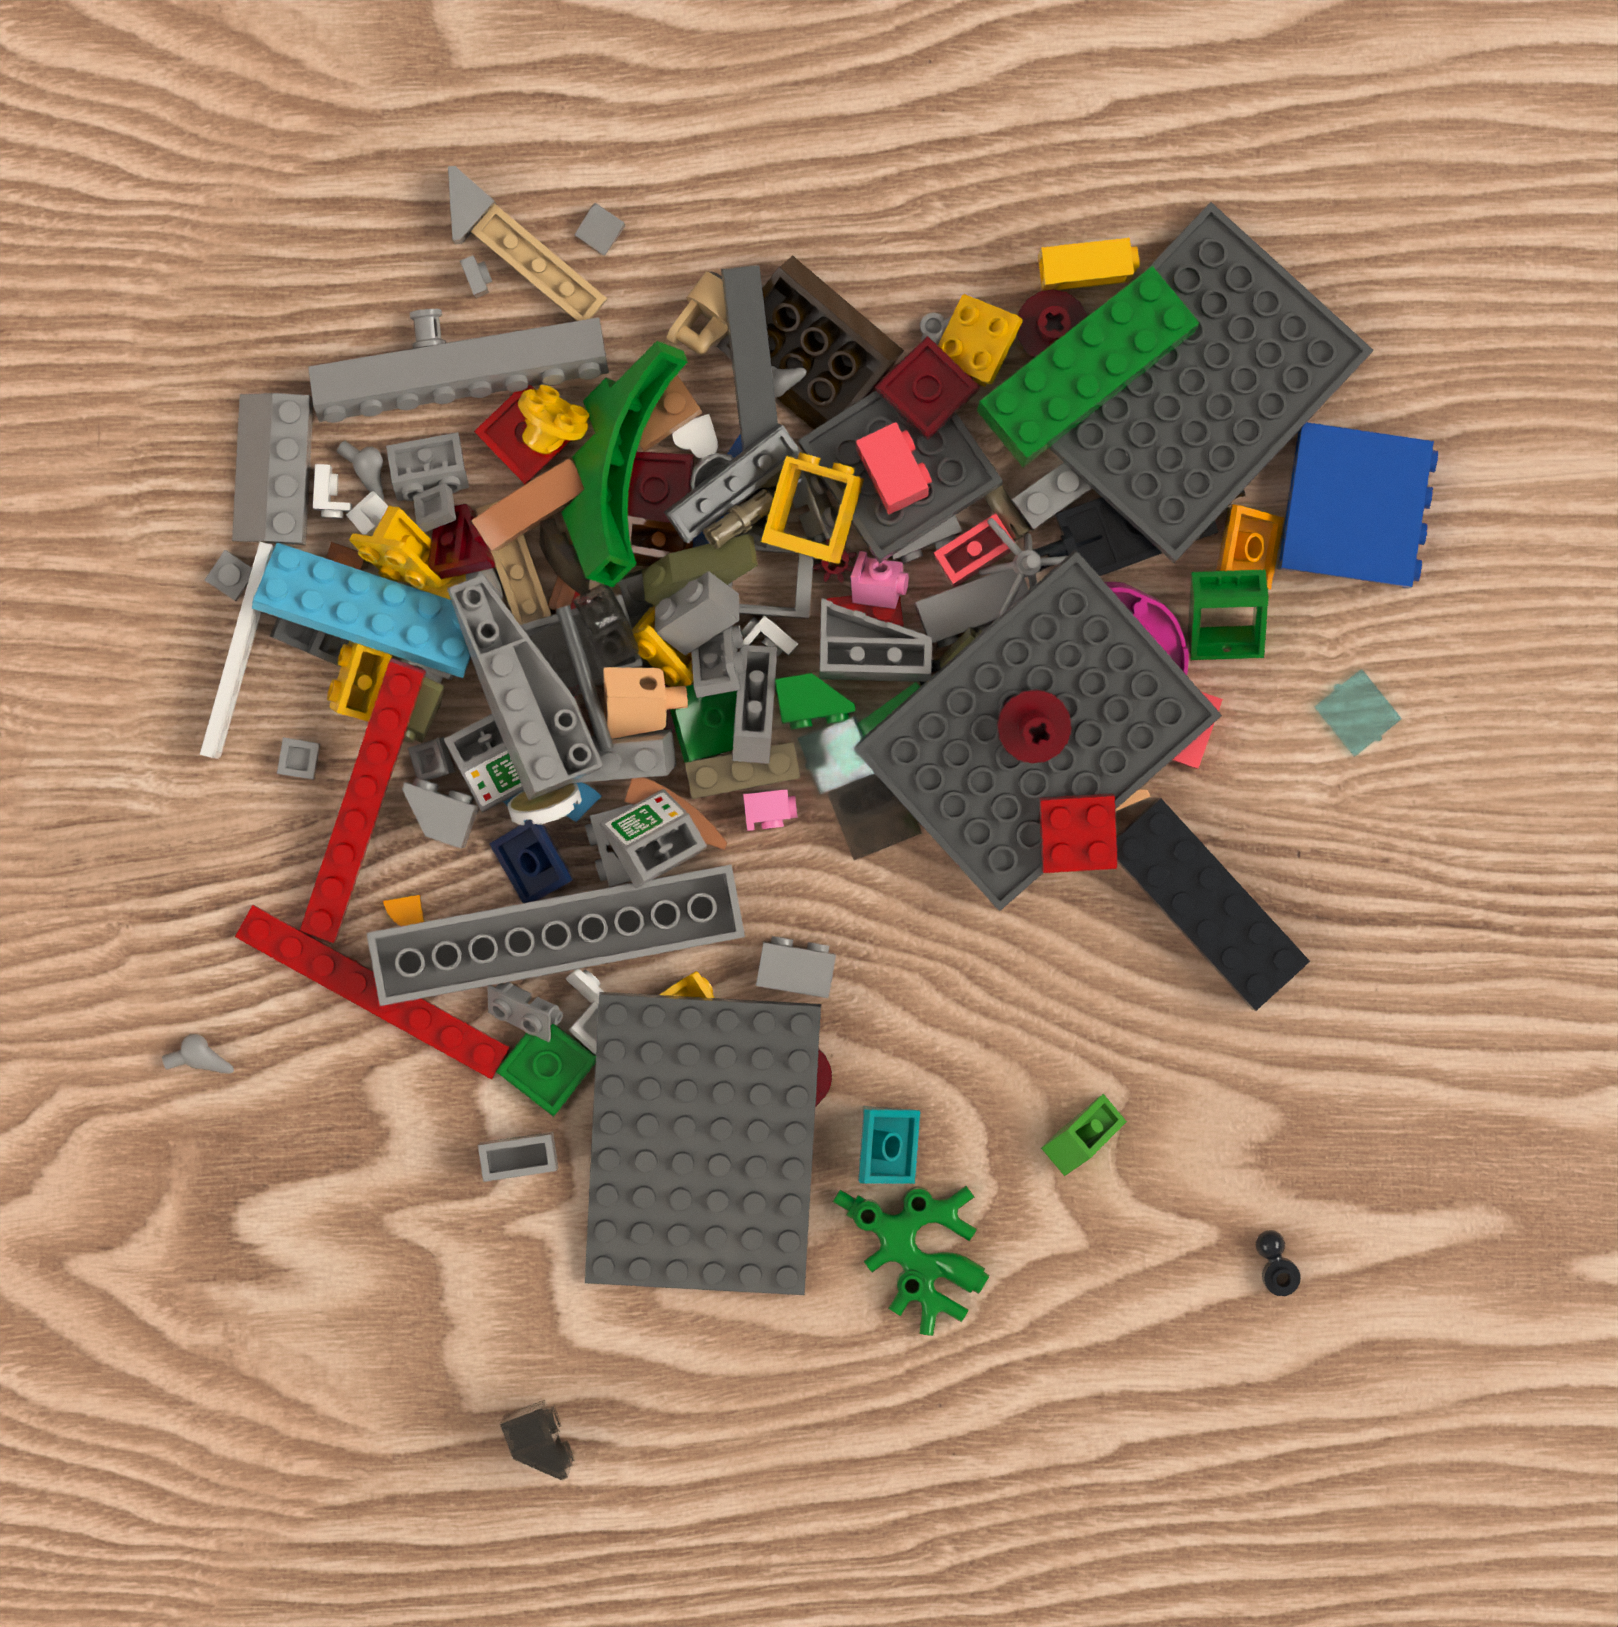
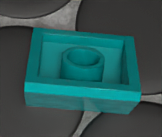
[858,1106,921,1184]

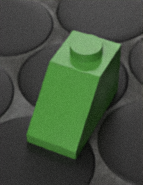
[1041,1094,1127,1176]

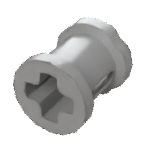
[410,309,446,349]

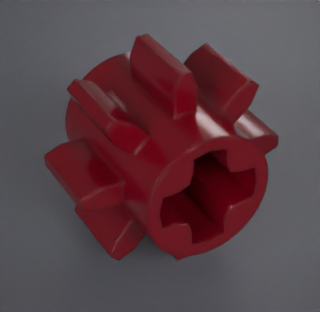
[813,539,857,583]

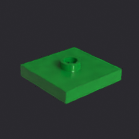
[670,684,737,763]
[496,1024,596,1117]

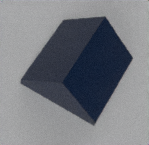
[489,819,575,903]

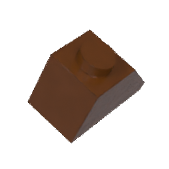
[627,515,693,566]

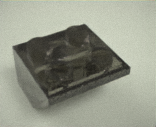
[827,773,922,860]
[500,1400,575,1480]

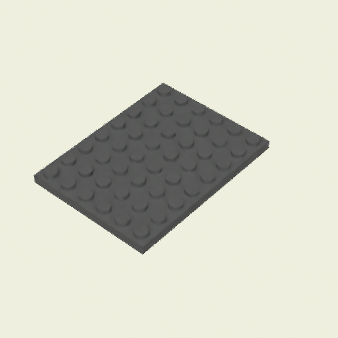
[1049,202,1373,563]
[852,550,1222,911]
[585,992,821,1295]

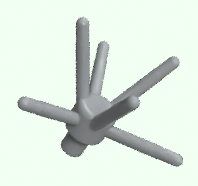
[979,518,1068,616]

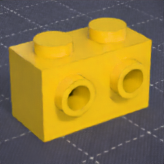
[327,641,392,722]

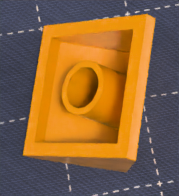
[1216,504,1284,590]

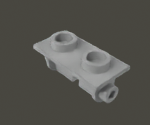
[793,470,839,543]
[487,982,563,1042]

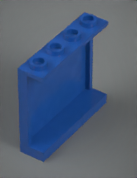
[1278,422,1438,589]

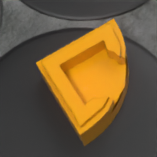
[383,895,425,926]

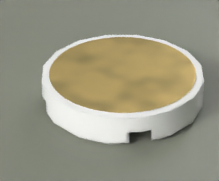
[508,783,582,825]

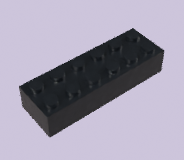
[1116,798,1310,1011]

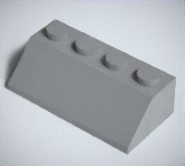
[232,393,313,545]

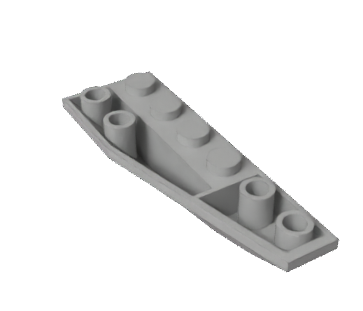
[448,575,603,800]

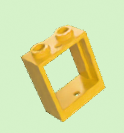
[1038,237,1140,291]
[761,452,864,564]

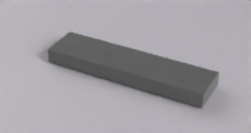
[664,424,801,543]

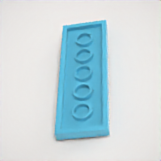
[252,543,471,678]

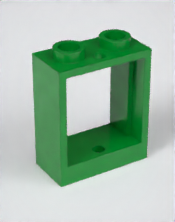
[1188,570,1269,660]

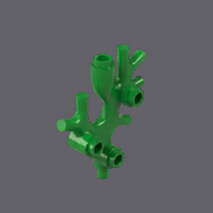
[833,1186,990,1336]

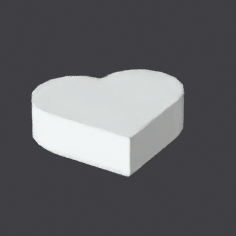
[672,414,718,459]

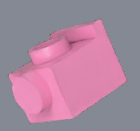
[851,551,909,609]
[743,789,798,831]

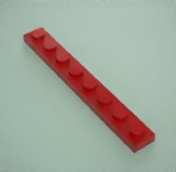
[299,658,426,943]
[235,905,510,1080]

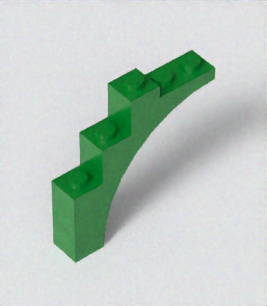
[561,341,688,587]

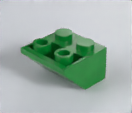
[775,673,856,730]

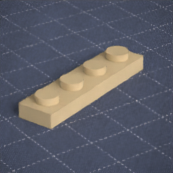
[471,203,608,321]
[476,500,552,625]

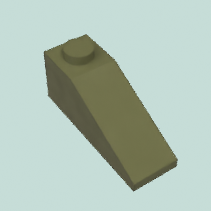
[642,534,757,606]

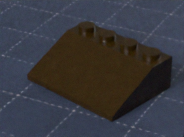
[716,256,904,430]

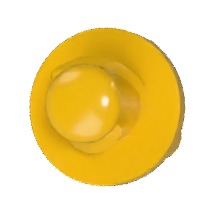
[518,384,590,454]

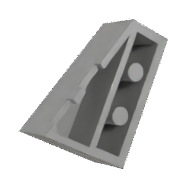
[819,598,932,682]

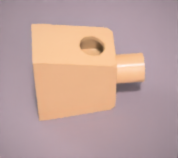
[603,667,688,739]

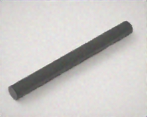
[556,605,614,751]

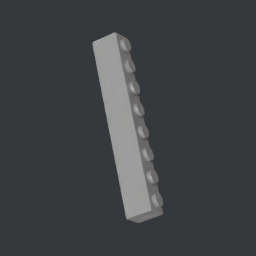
[308,317,609,423]

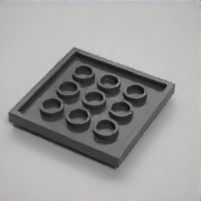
[798,391,1003,564]

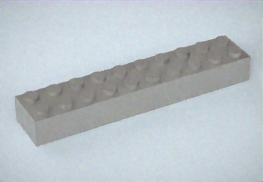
[367,865,745,1006]

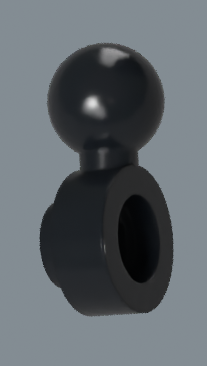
[1256,1230,1301,1296]

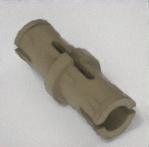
[704,489,773,549]

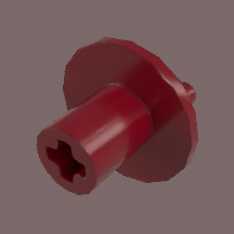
[1017,289,1087,358]
[997,689,1072,764]

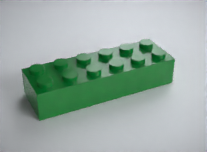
[977,266,1199,468]

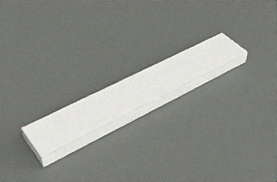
[200,541,275,759]

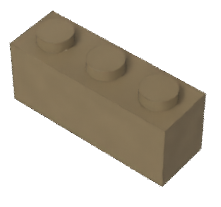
[685,742,801,799]

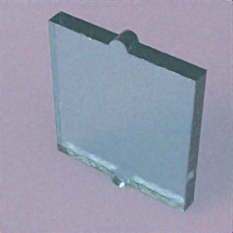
[1314,669,1402,757]
[798,716,875,794]

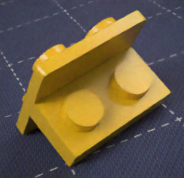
[938,294,1023,387]
[349,506,442,588]

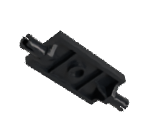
[1033,490,1245,577]

